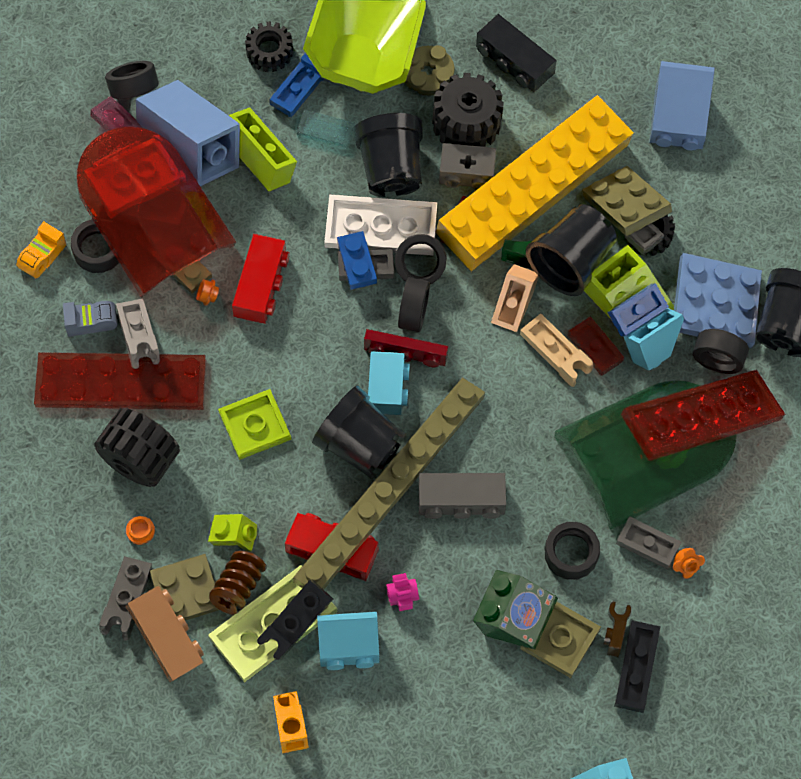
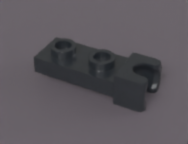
[257,579,334,660]

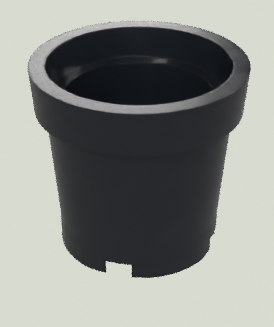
[353,113,423,197]
[526,204,617,297]
[756,268,801,357]
[312,385,407,479]

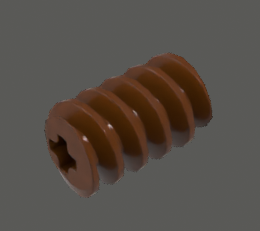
[209,551,267,615]

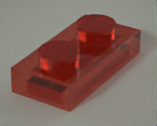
[568,316,624,376]

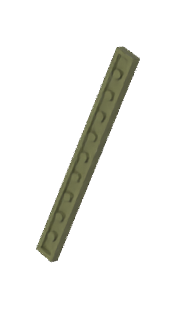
[293,377,485,589]

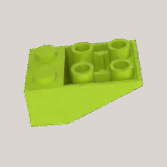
[584,245,674,320]

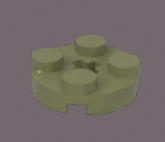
[404,45,454,96]

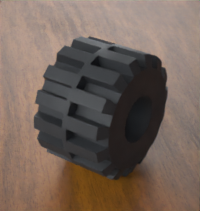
[432,73,504,147]
[94,408,180,487]

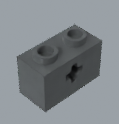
[439,143,496,190]

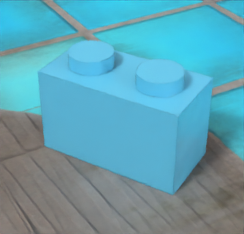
[368,351,410,415]

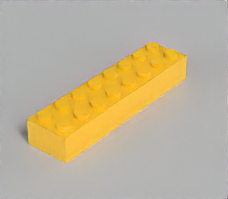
[435,95,634,272]

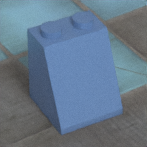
[650,61,715,150]

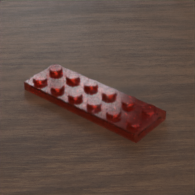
[34,352,206,410]
[621,369,786,461]

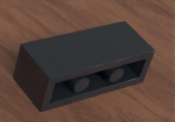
[476,14,557,93]

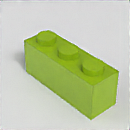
[228,107,297,191]

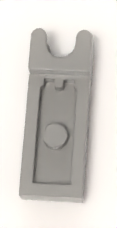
[116,299,160,369]

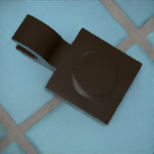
[603,601,631,657]

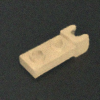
[520,313,593,387]

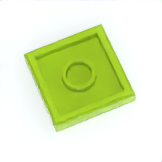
[218,389,292,460]

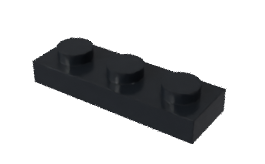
[614,620,661,713]

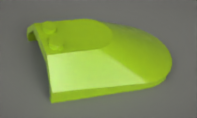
[303,0,426,94]

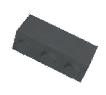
[419,473,506,519]

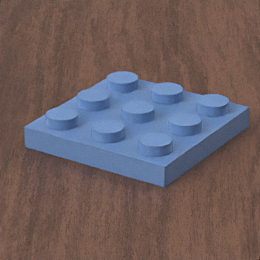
[674,253,762,348]

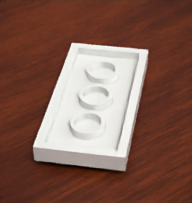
[324,195,437,256]

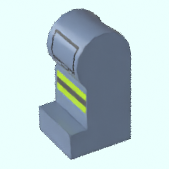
[63,301,118,337]

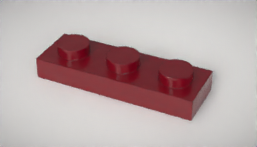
[364,329,448,368]

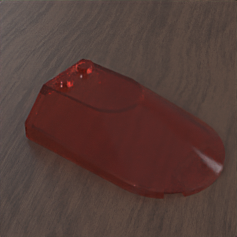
[76,127,236,298]

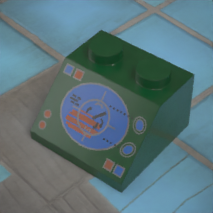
[473,570,558,650]

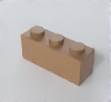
[126,585,204,682]

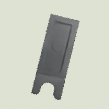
[99,556,152,641]

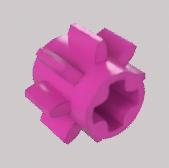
[386,573,419,611]

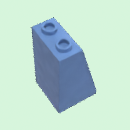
[136,80,240,188]

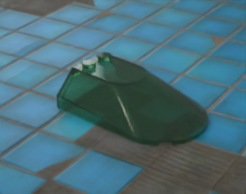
[554,380,736,530]

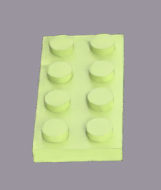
[208,565,337,683]

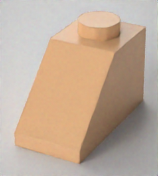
[491,264,539,332]

